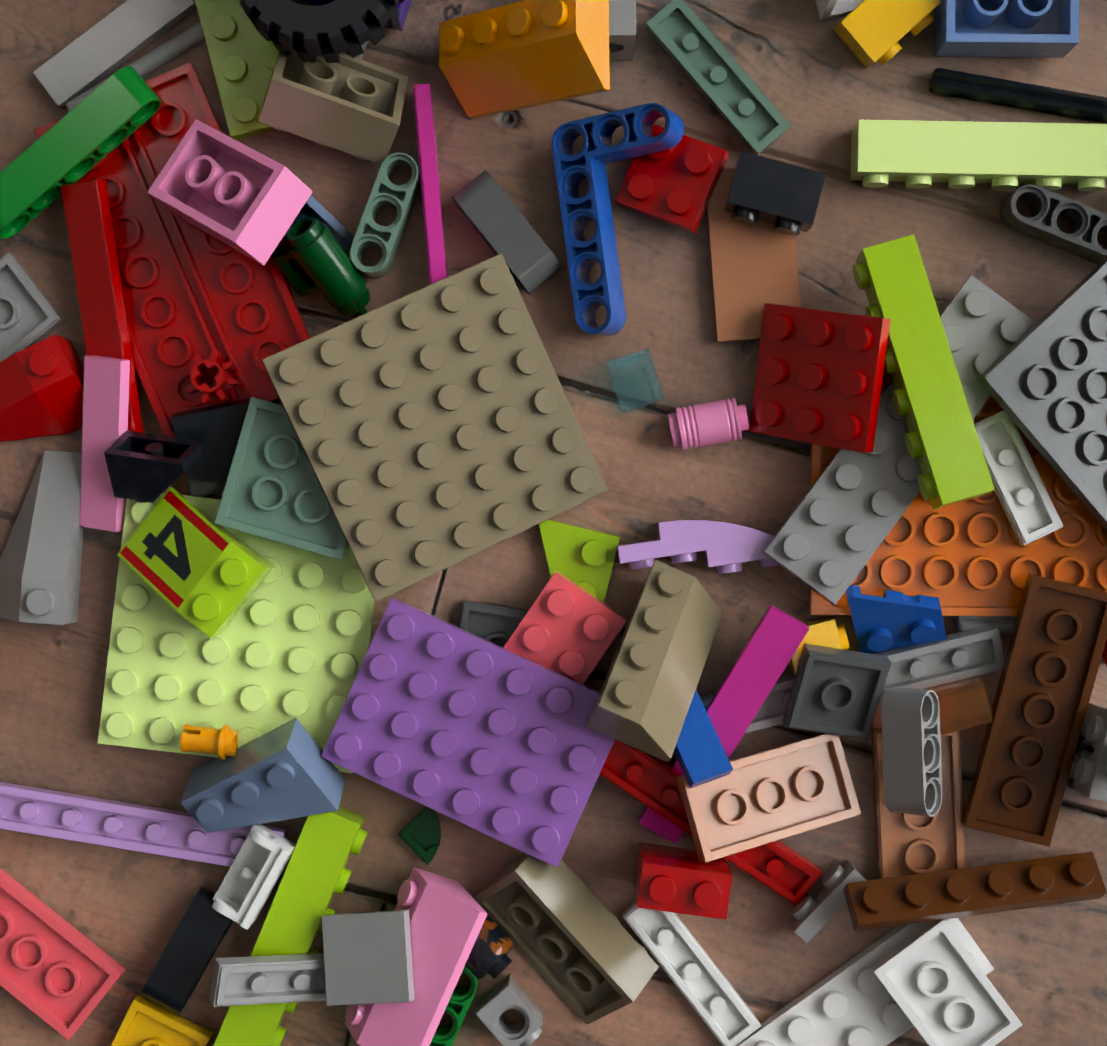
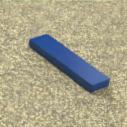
[621,628,733,789]

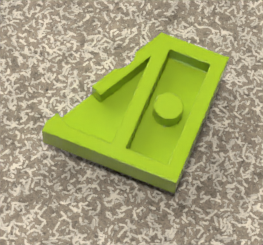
[539,519,620,603]

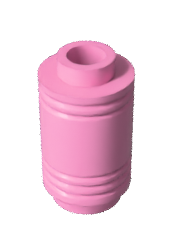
[668,397,749,450]

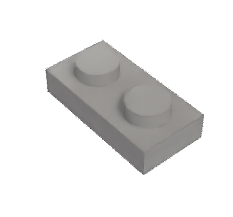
[789,860,867,943]

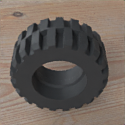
[239,0,405,63]

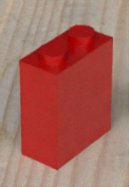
[633,842,732,920]

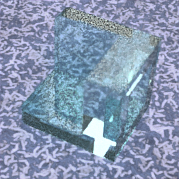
[606,348,664,413]

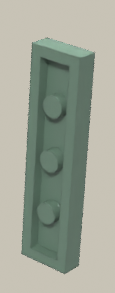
[645,0,791,156]

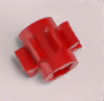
[183,350,240,405]

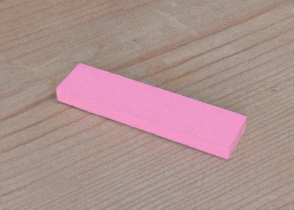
[80,355,130,532]

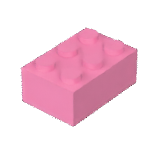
[147,119,313,266]

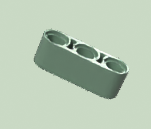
[350,152,421,279]

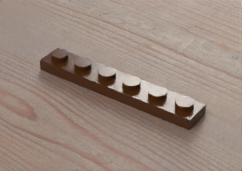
[843,851,1107,932]

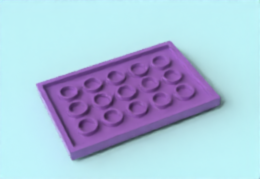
[321,598,615,868]

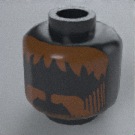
[465,915,513,980]

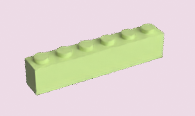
[850,119,1107,192]

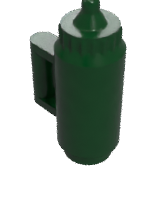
[271,216,370,316]

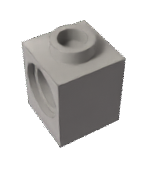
[476,974,543,1046]

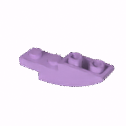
[617,520,778,574]

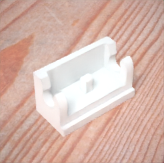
[212,824,296,930]

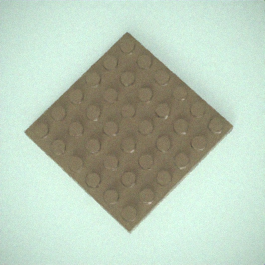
[261,253,608,602]

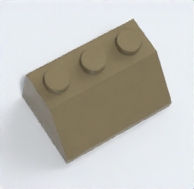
[258,51,408,165]

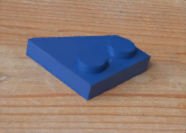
[846,585,947,654]

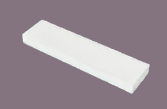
[622,903,761,1046]

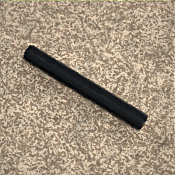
[929,68,1107,124]

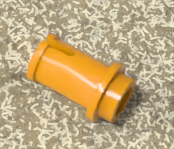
[180,724,239,760]

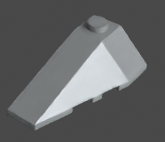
[0,450,84,625]

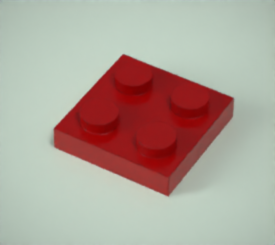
[615,124,729,234]

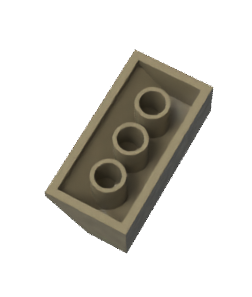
[586,560,723,762]
[473,852,659,1025]

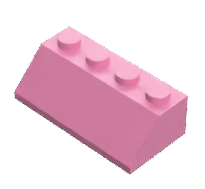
[344,867,487,1046]

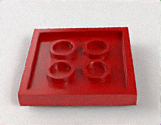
[749,303,891,453]

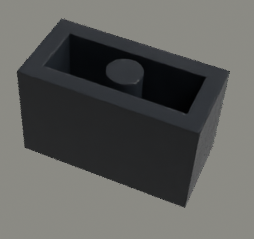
[724,151,826,235]

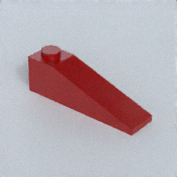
[0,335,84,442]

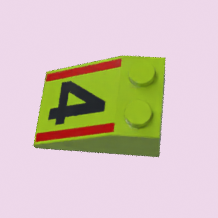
[117,487,274,638]

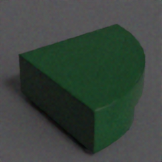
[398,806,441,865]

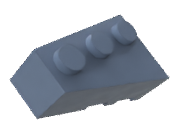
[180,718,346,833]

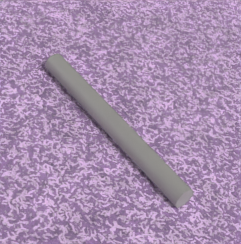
[65,22,205,111]

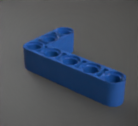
[552,103,684,336]

